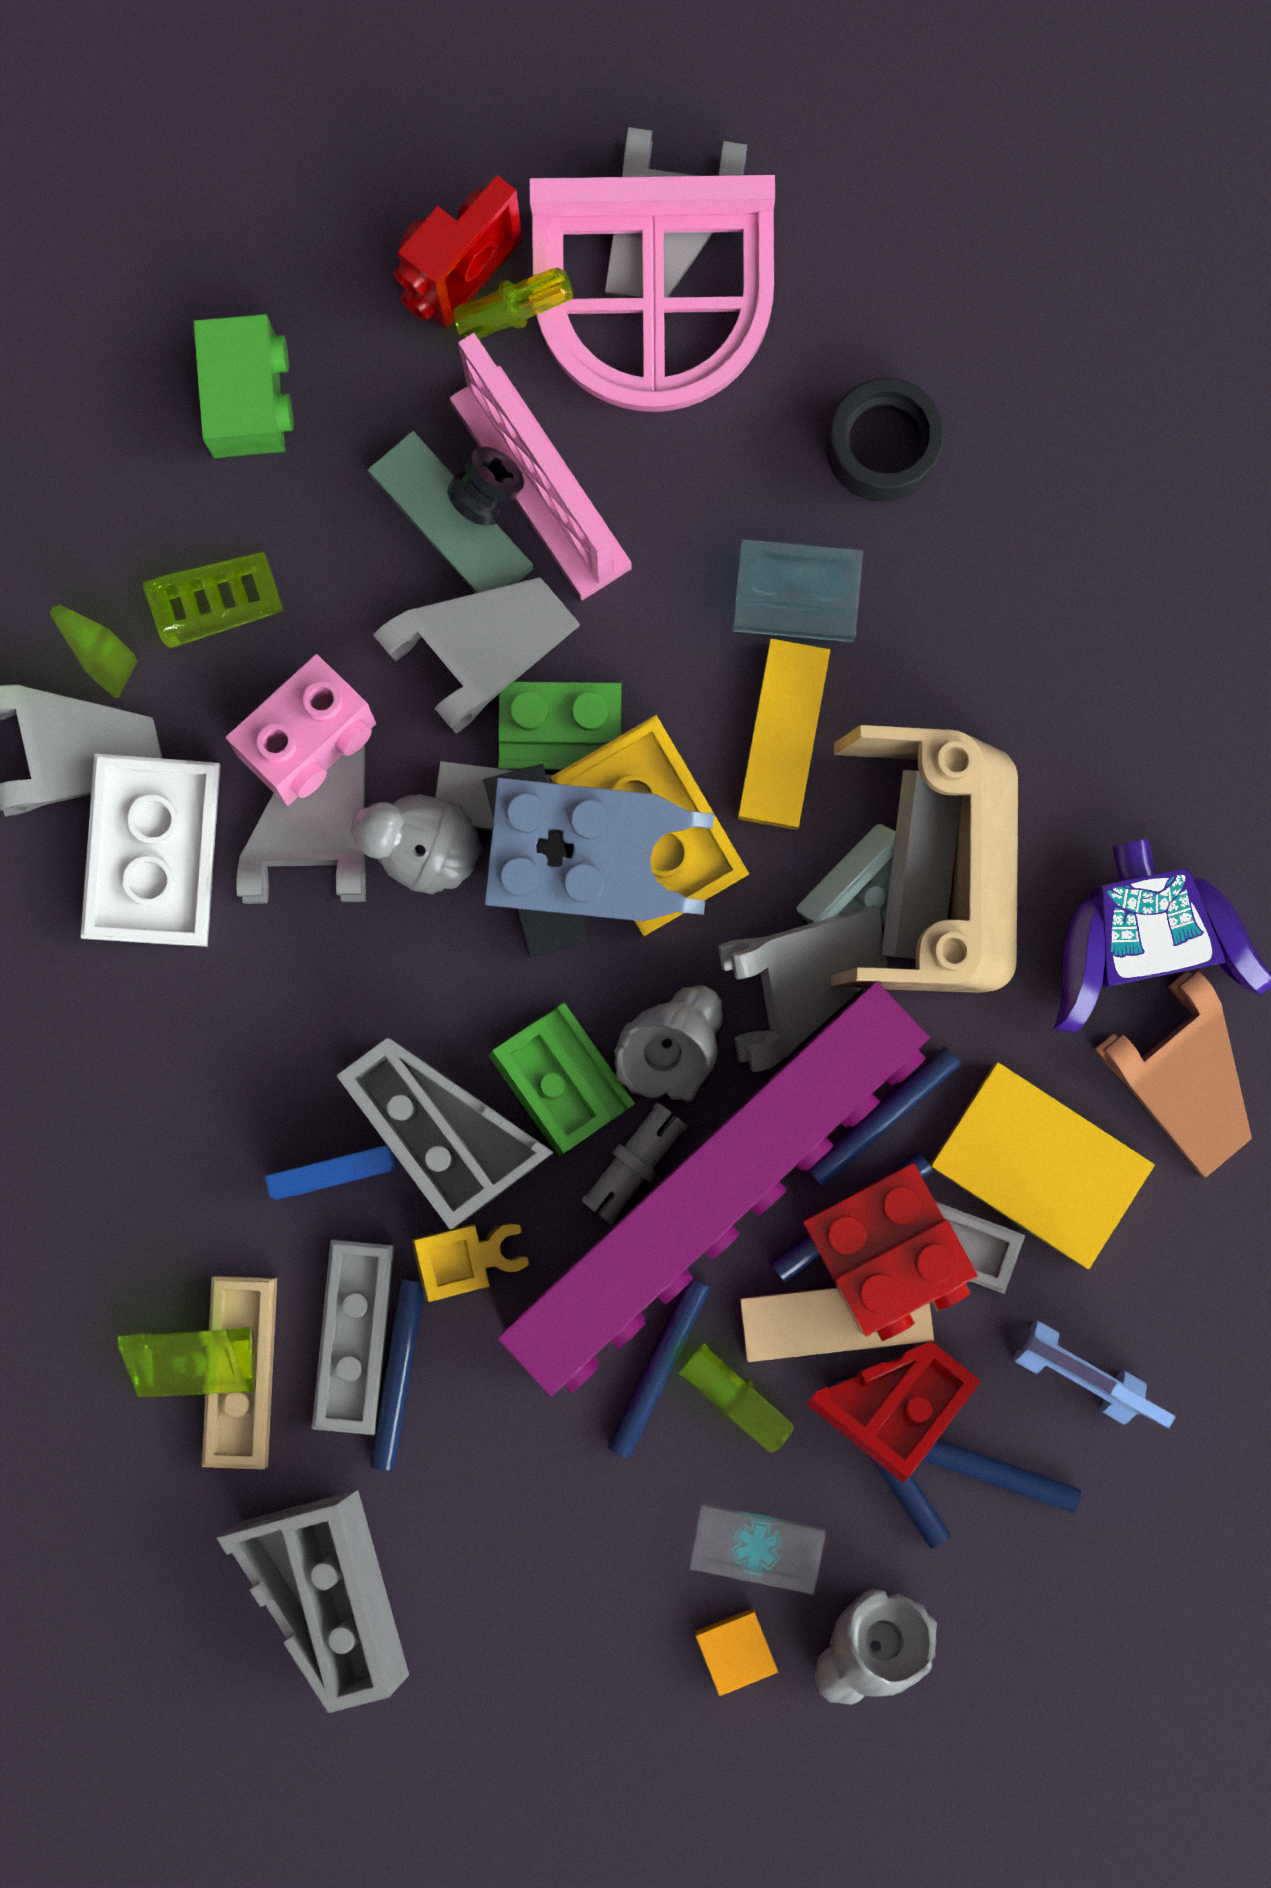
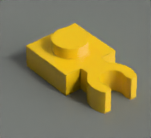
[411,1223,529,1302]

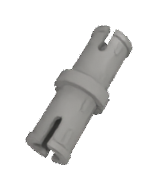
[581,1102,688,1225]

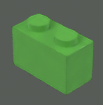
[194,314,294,458]

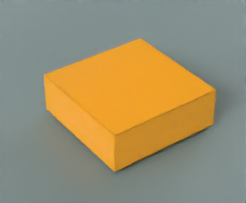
[695,1608,778,1697]

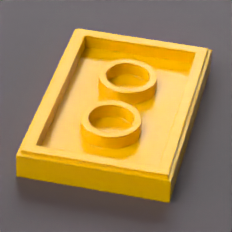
[550,715,749,936]
[929,1062,1155,1269]

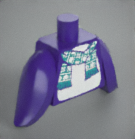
[1053,839,1271,1033]

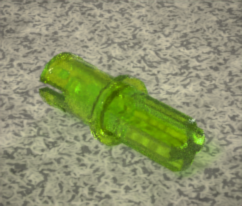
[453,267,573,340]
[678,1343,794,1453]

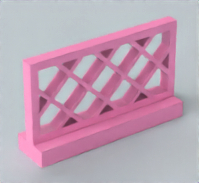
[449,333,632,601]

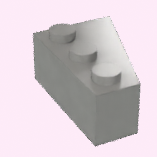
[337,1038,555,1230]
[217,1489,409,1713]

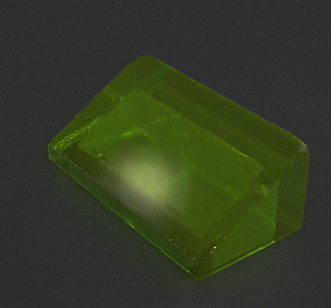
[50,604,138,698]
[118,1327,253,1397]

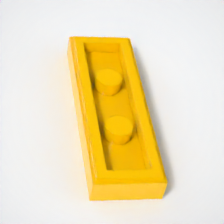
[738,639,831,830]

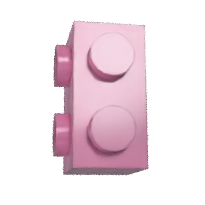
[226,654,376,806]

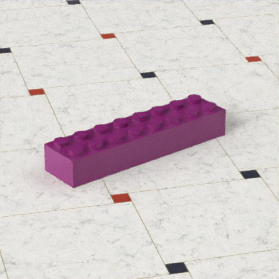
[498,982,930,1397]

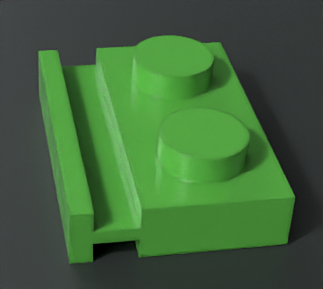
[498,682,621,774]
[488,1003,635,1157]

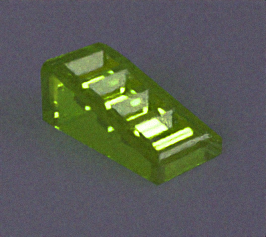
[142,552,284,649]

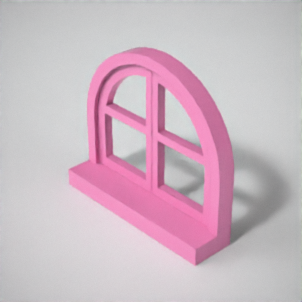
[530,175,775,412]

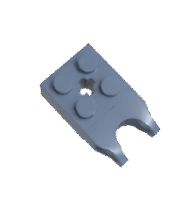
[485,778,714,921]

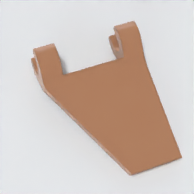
[1094,971,1252,1178]

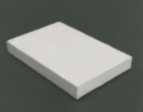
[81,754,221,947]

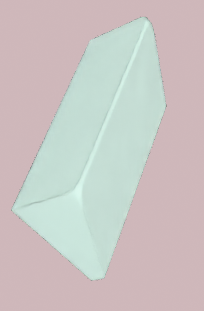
[796,824,896,926]

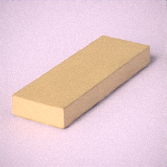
[202,1276,277,1469]
[739,1287,934,1362]

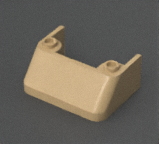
[830,725,1018,993]

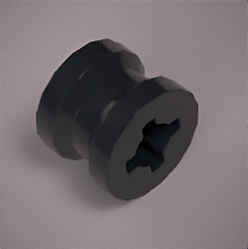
[447,446,524,526]

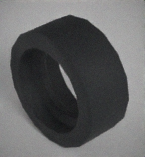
[827,378,944,501]

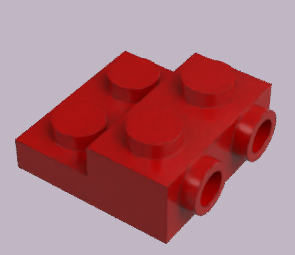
[393,175,522,329]
[802,1163,978,1341]

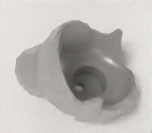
[351,794,484,895]
[614,985,723,1102]
[815,1588,937,1705]

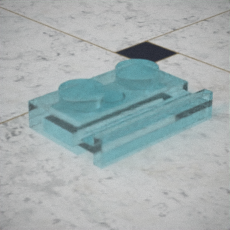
[733,539,863,642]

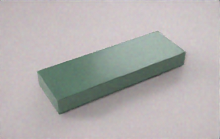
[368,431,533,593]

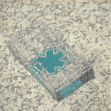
[689,1503,826,1595]

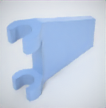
[1013,1319,1175,1428]

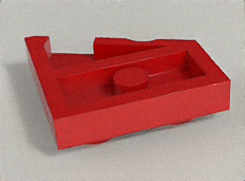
[807,1341,981,1483]

